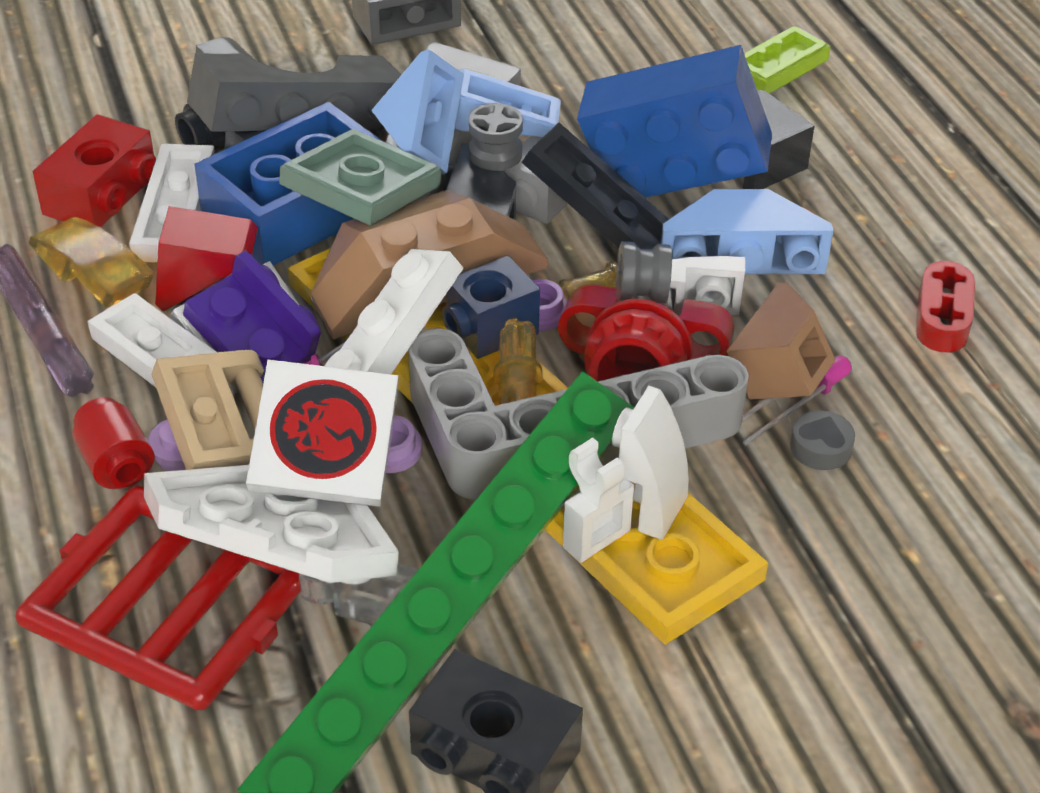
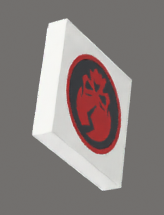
[246,360,398,507]

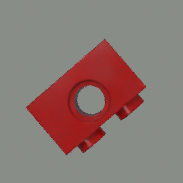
[32,114,156,233]

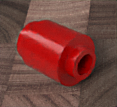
[72,397,155,489]

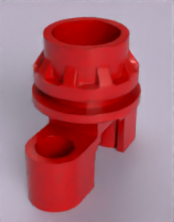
[558,285,734,382]

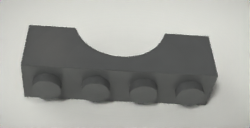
[187,53,402,131]

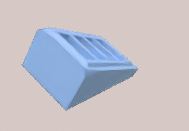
[455,68,561,137]

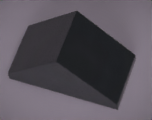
[743,90,815,189]

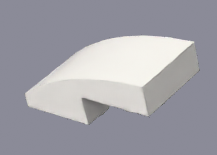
[633,256,745,316]
[612,386,689,540]

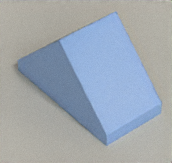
[372,50,464,174]

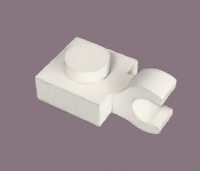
[563,438,634,563]

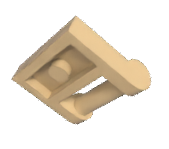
[151,350,264,470]

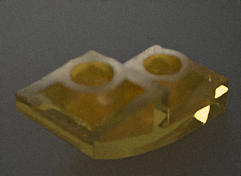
[28,217,155,309]

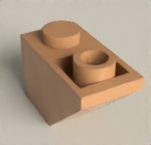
[727,282,835,400]

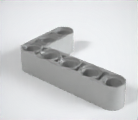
[408,328,749,500]

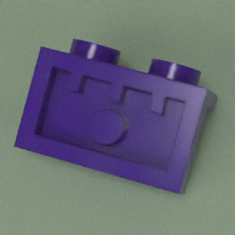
[183,251,321,383]

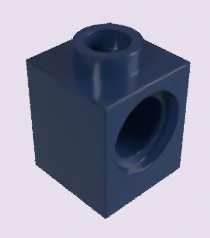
[442,256,540,359]

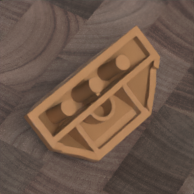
[311,190,548,339]

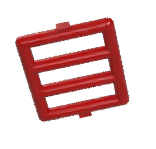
[15,486,312,710]

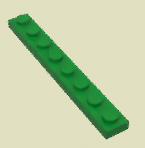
[237,371,635,793]

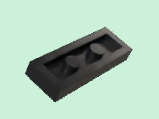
[521,122,669,249]

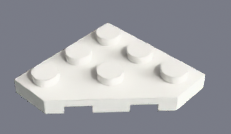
[144,465,399,584]

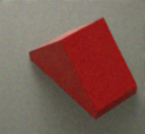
[155,206,258,311]

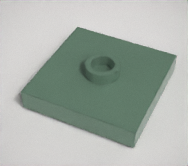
[279,129,442,226]

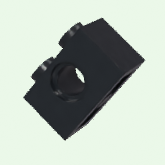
[409,649,583,793]

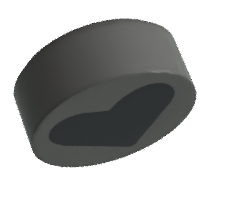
[790,411,855,470]

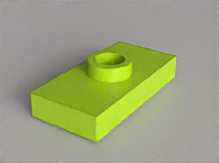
[744,26,831,94]

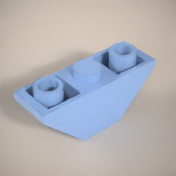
[661,189,833,274]

